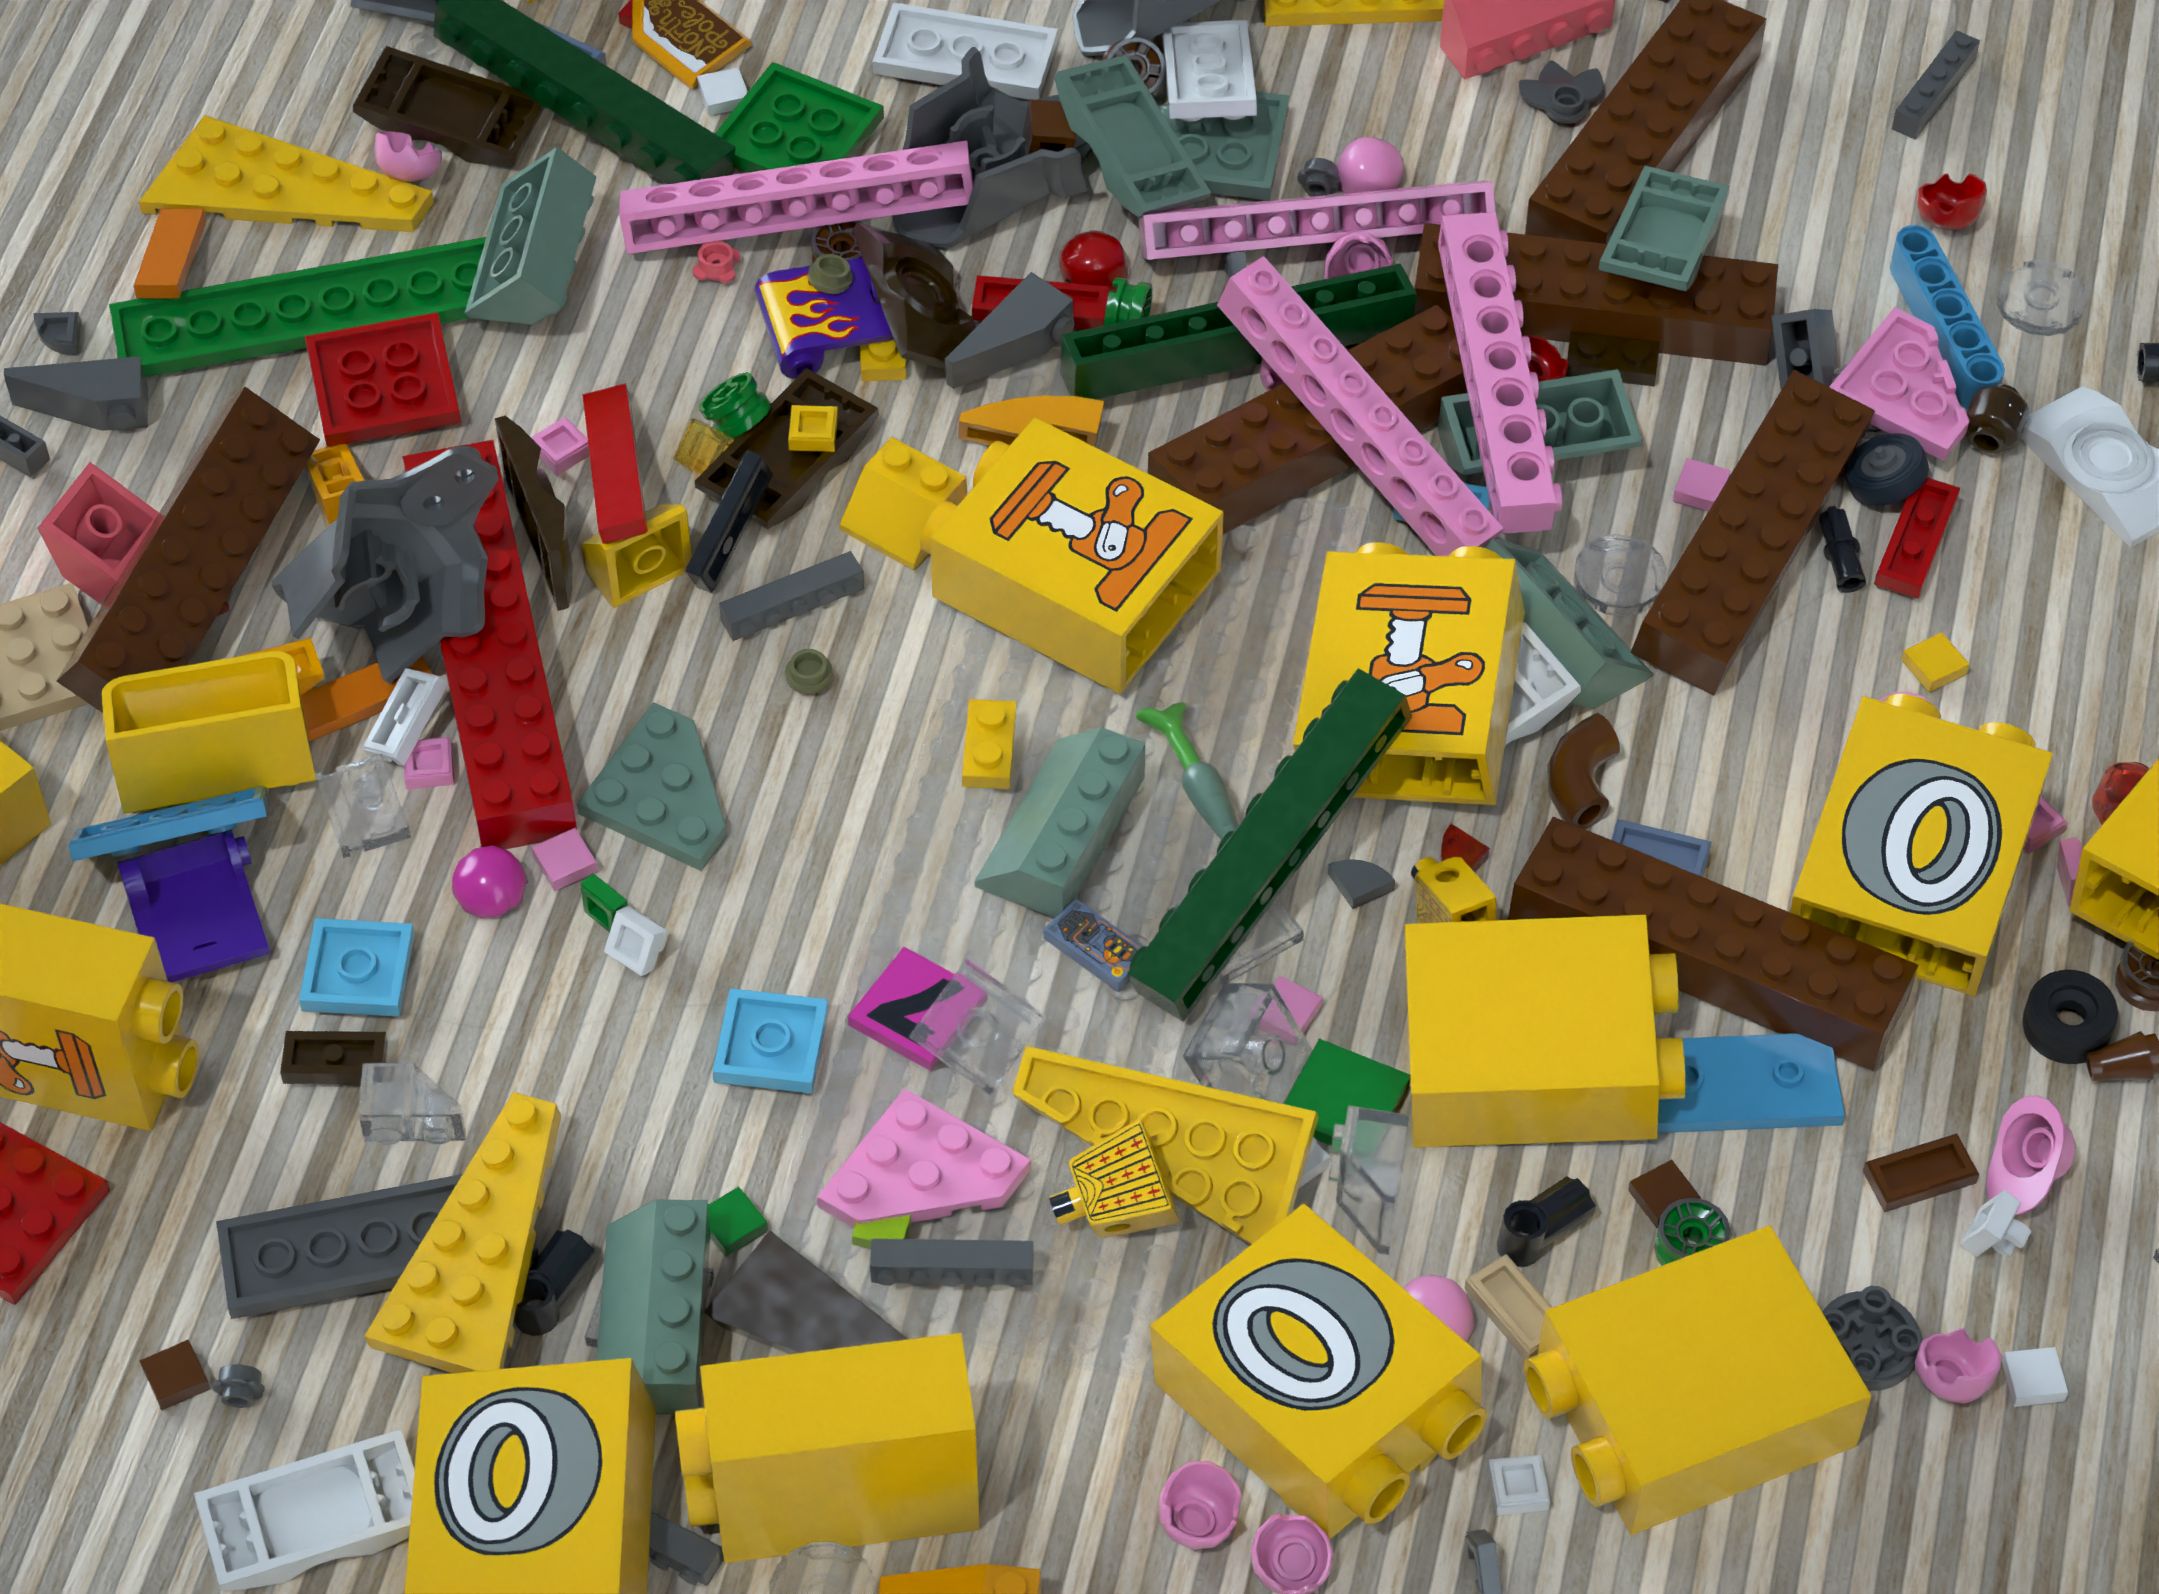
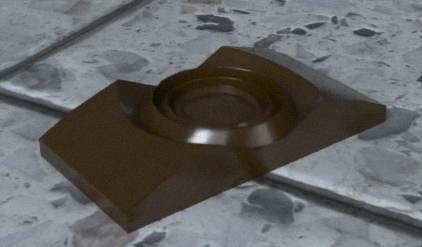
[353,46,544,165]
[852,223,975,370]
[694,368,879,529]
[495,415,573,611]

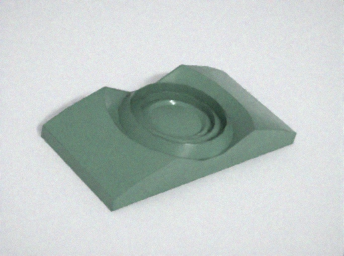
[1054,54,1212,218]
[1599,166,1730,291]

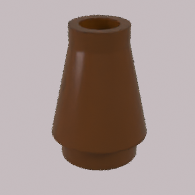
[2086,1031,2159,1082]

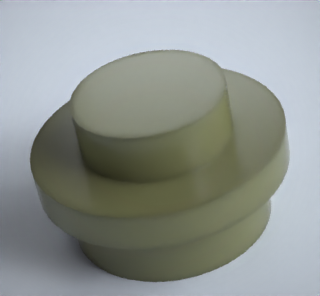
[808,254,853,294]
[785,649,833,694]

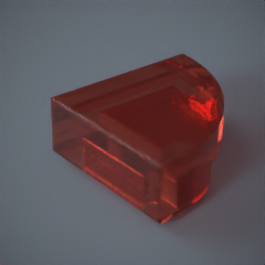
[1440,823,1490,872]

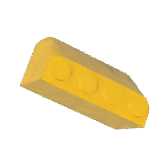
[102,651,316,814]

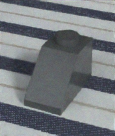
[1771,309,1838,390]

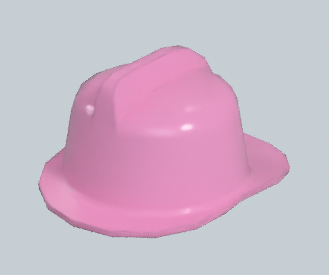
[1986,1096,2076,1215]

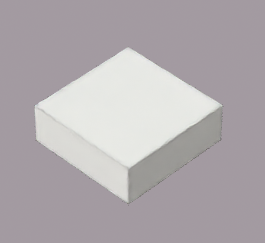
[697,67,748,116]
[2002,1347,2068,1407]
[1488,1454,1550,1516]

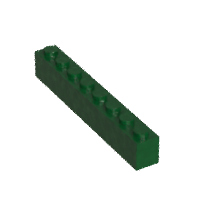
[434,0,736,184]
[1060,263,1417,399]
[1127,668,1412,1022]

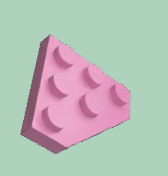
[1829,307,1969,461]
[817,1088,1031,1228]

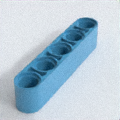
[1890,225,2005,410]

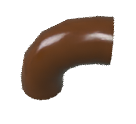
[1547,713,1620,829]

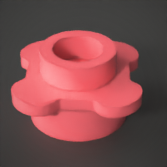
[692,241,741,283]

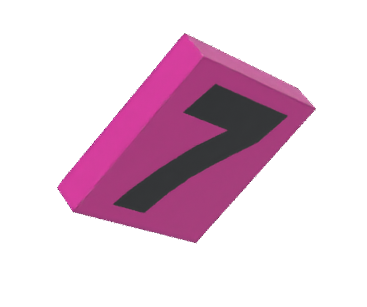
[848,947,987,1071]

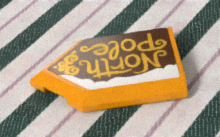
[632,0,752,90]

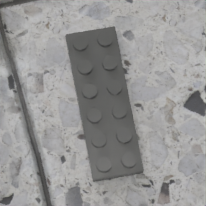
[216,1174,539,1319]

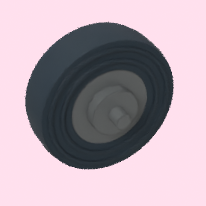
[1844,433,1929,506]

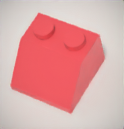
[37,462,159,604]

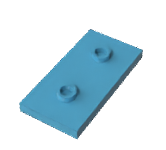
[68,786,270,862]
[1657,1033,1845,1133]

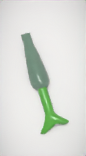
[1136,702,1239,840]

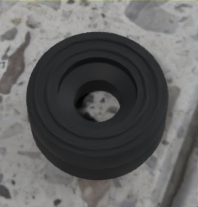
[2022,970,2118,1064]

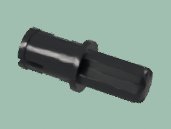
[1819,506,1866,593]

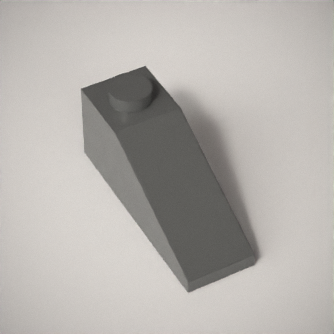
[945,272,1075,389]
[4,356,148,431]

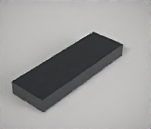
[685,450,773,593]

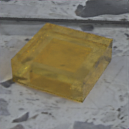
[673,418,735,474]

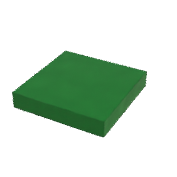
[1284,1038,1411,1161]

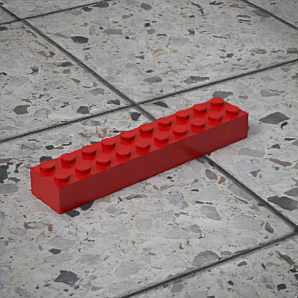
[402,440,577,850]

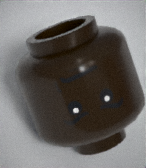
[1966,384,2030,454]

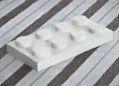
[872,2,1058,99]
[1163,20,1257,122]

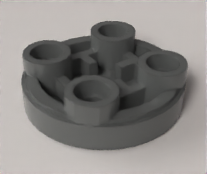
[1822,1286,1922,1391]

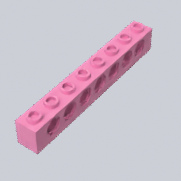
[619,141,974,254]
[1138,180,1495,260]
[1438,212,1562,534]
[1217,256,1504,556]

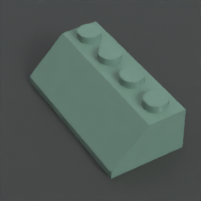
[465,147,597,325]
[1438,369,1642,475]
[1484,538,1653,709]
[974,727,1145,918]
[596,1199,711,1414]

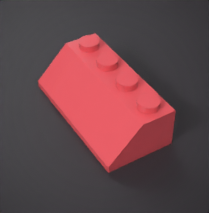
[1440,0,1615,80]

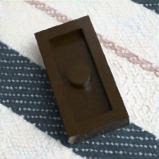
[1566,332,1660,387]
[280,1031,388,1085]

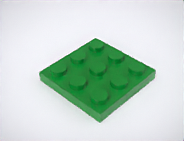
[715,62,884,172]

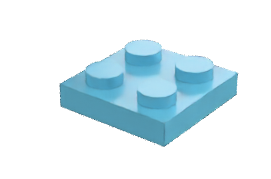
[299,918,415,1017]
[713,988,829,1094]

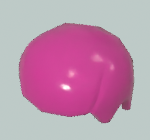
[452,845,528,919]

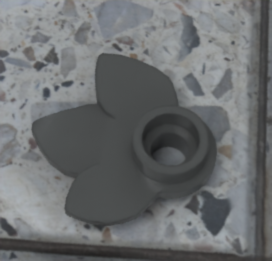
[1519,60,1603,123]

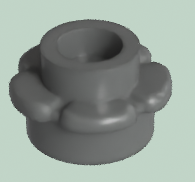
[1297,158,1340,197]
[212,1364,265,1408]

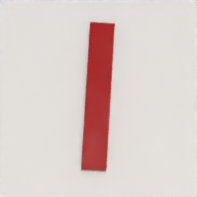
[582,383,648,544]

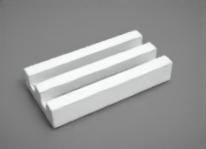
[362,668,448,766]

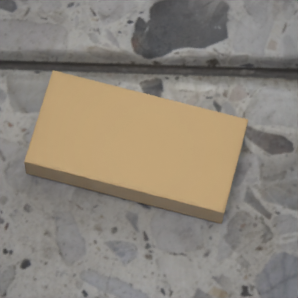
[1464,1254,1553,1360]

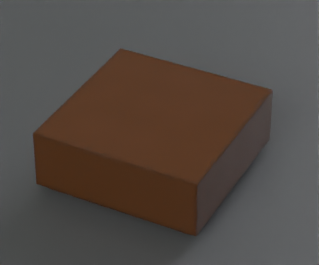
[1628,1160,1701,1228]
[139,1339,210,1410]

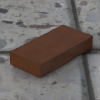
[1863,1133,1979,1213]

